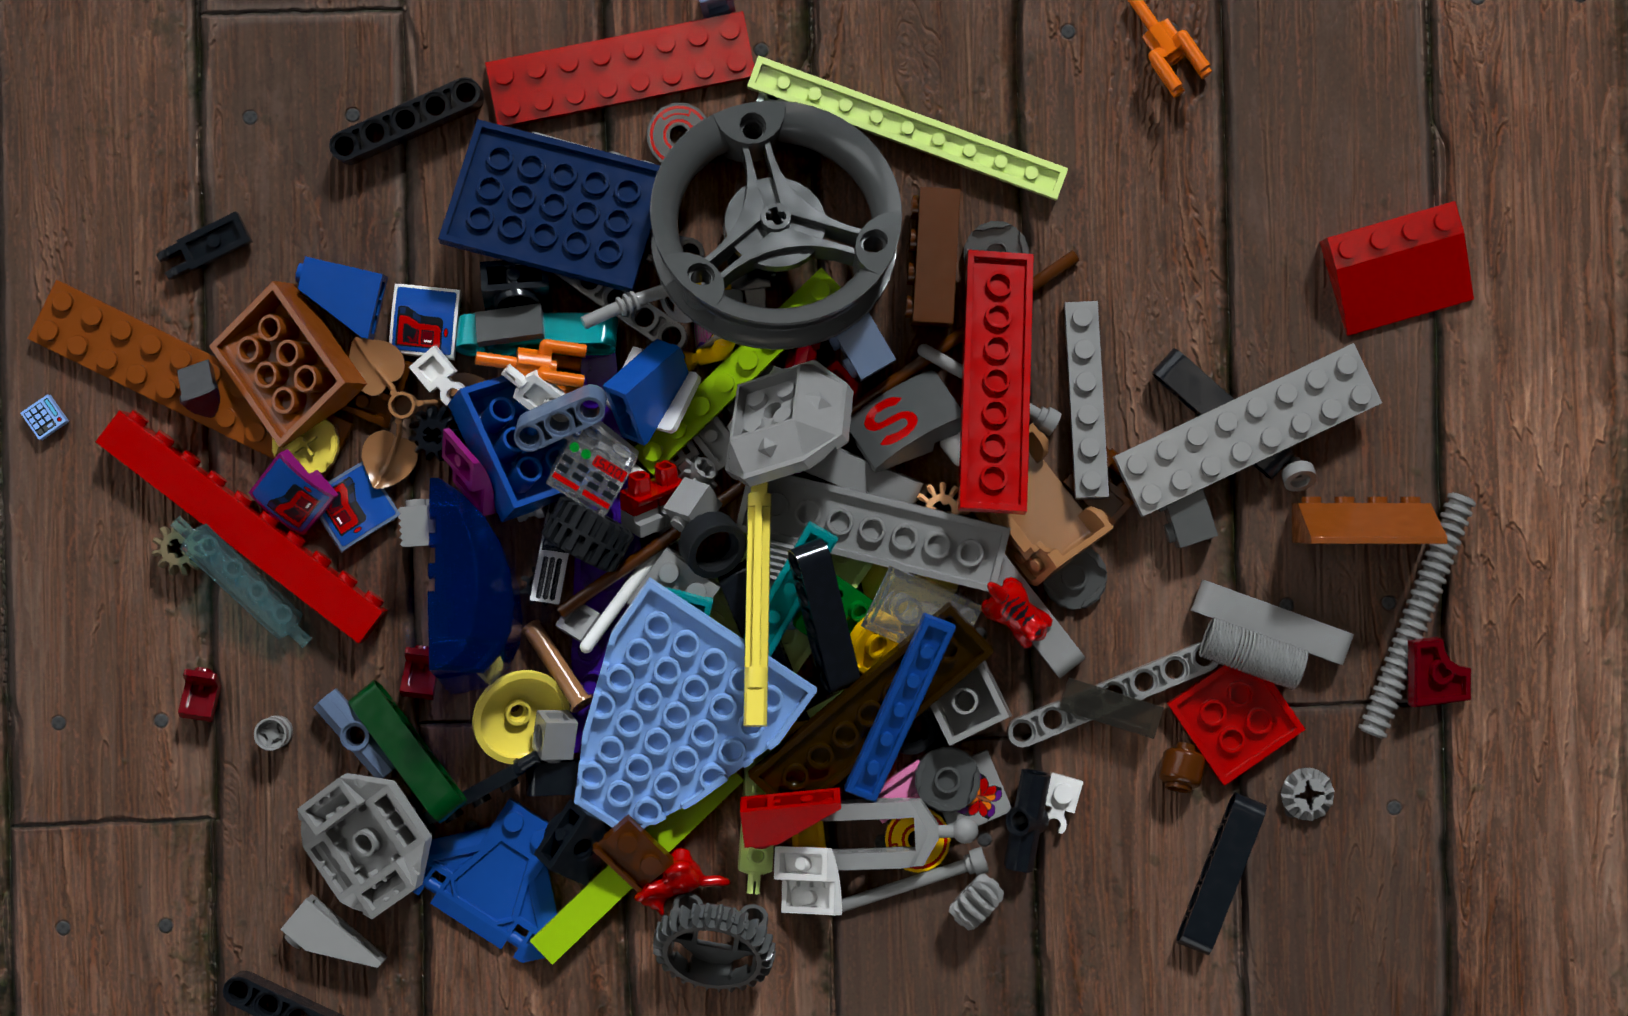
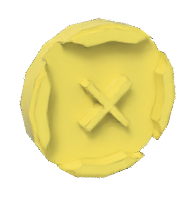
[272,418,339,474]

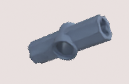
[314,688,395,779]

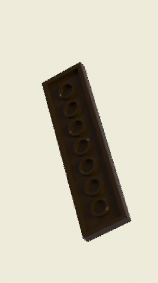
[748,602,994,794]

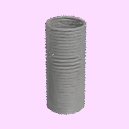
[1199,617,1308,690]

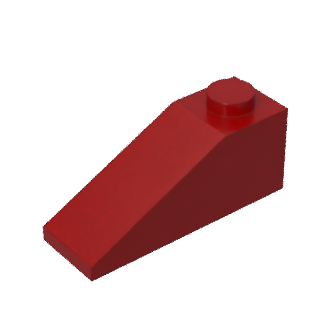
[740,787,841,849]

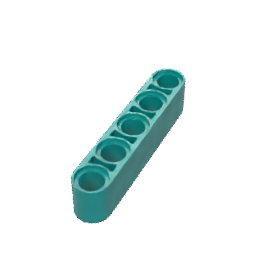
[456,313,618,356]

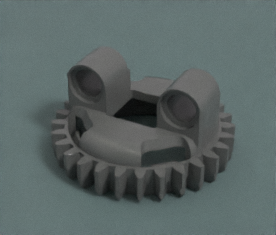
[653,893,776,993]

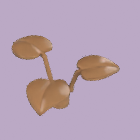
[349,337,486,489]

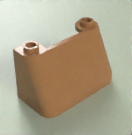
[957,423,1114,586]

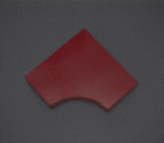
[1408,637,1471,707]

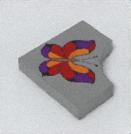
[942,749,1012,826]

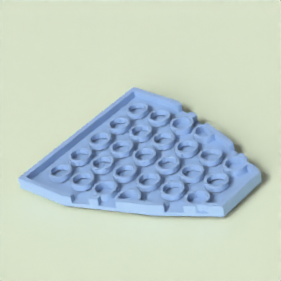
[574,577,817,829]

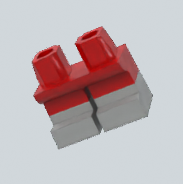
[620,460,682,538]

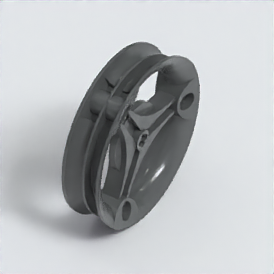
[650,101,902,350]

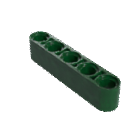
[348,680,467,823]

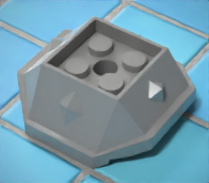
[725,360,854,487]
[297,773,432,919]

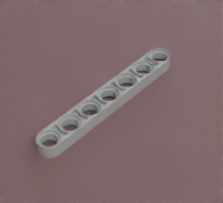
[1007,642,1219,748]

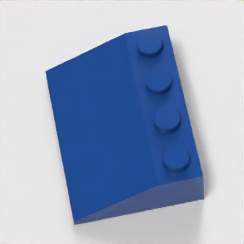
[448,376,599,522]

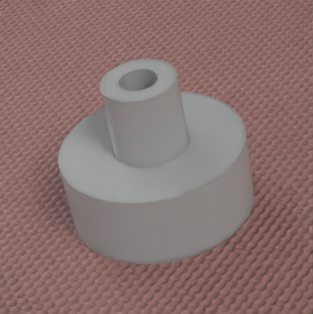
[1281,457,1317,491]

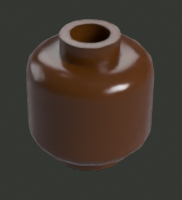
[1159,742,1205,793]

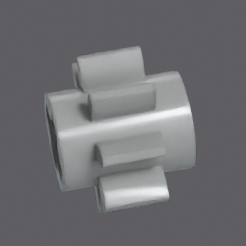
[678,455,719,490]

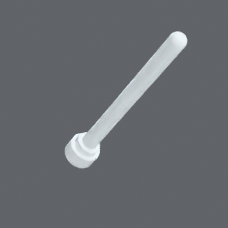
[580,526,679,653]

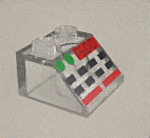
[546,426,636,517]

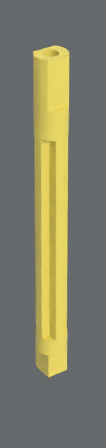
[743,482,771,727]

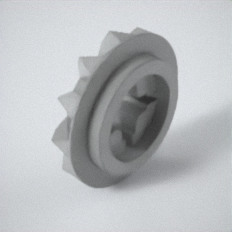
[1281,768,1335,821]

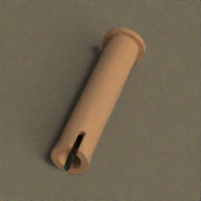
[521,619,593,713]

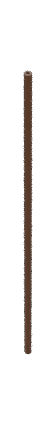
[556,250,1079,618]

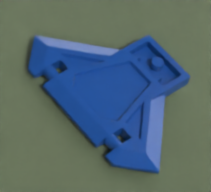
[412,797,566,963]

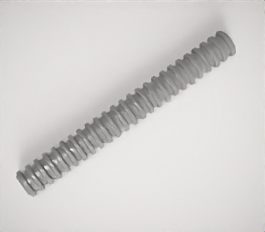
[1358,492,1476,739]

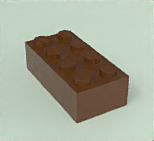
[905,187,961,328]

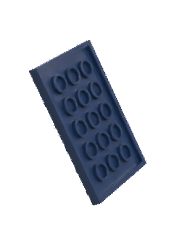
[438,119,660,292]

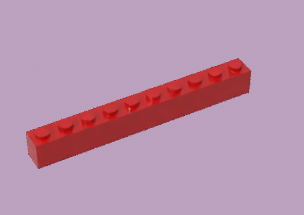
[95,410,388,644]

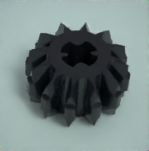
[408,405,464,461]

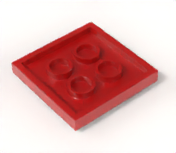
[1166,648,1306,786]

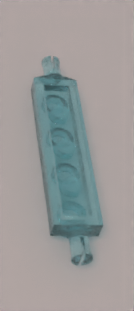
[170,515,312,648]

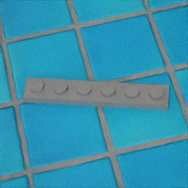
[1064,301,1109,500]

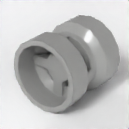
[254,715,293,751]

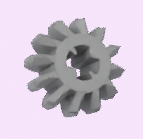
[949,873,1004,931]

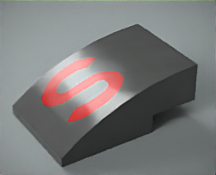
[849,369,961,473]

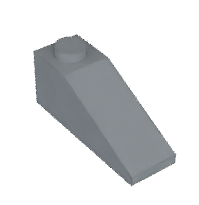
[280,894,387,968]

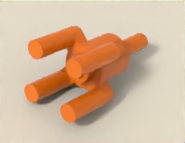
[1127,0,1212,98]
[475,339,587,394]

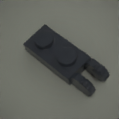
[156,212,253,280]

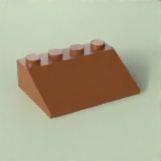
[209,281,367,447]
[1292,497,1447,544]

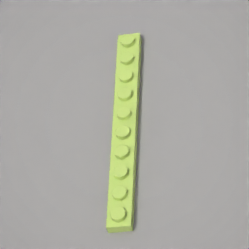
[747,55,1068,201]

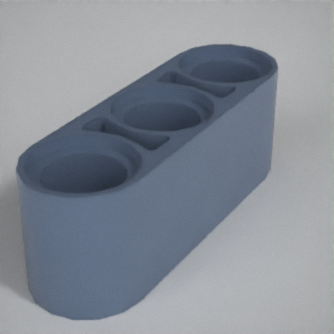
[514,384,607,452]

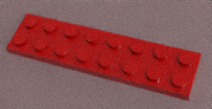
[485,11,754,127]
[958,250,1034,515]

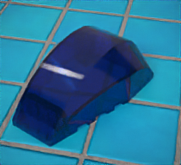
[428,478,523,694]

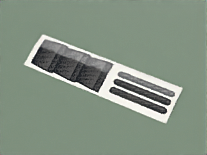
[530,495,577,605]

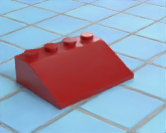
[1319,201,1474,336]

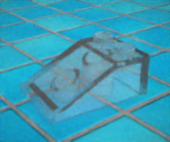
[861,566,982,643]

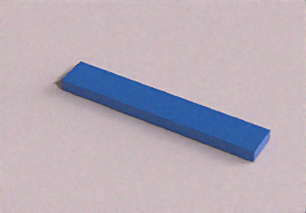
[844,613,956,802]

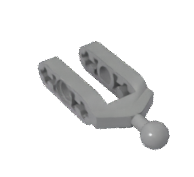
[821,797,979,871]

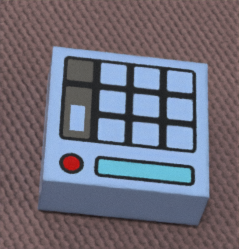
[21,394,69,440]

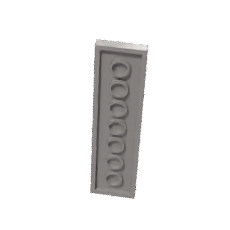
[1113,343,1382,517]
[736,475,1011,592]

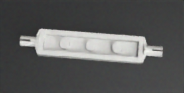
[501,364,644,474]

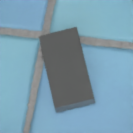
[475,303,545,347]

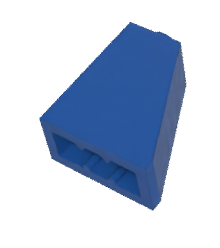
[295,256,388,340]
[602,339,689,446]

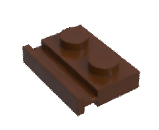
[593,815,674,893]

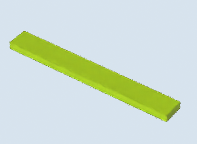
[530,772,744,965]

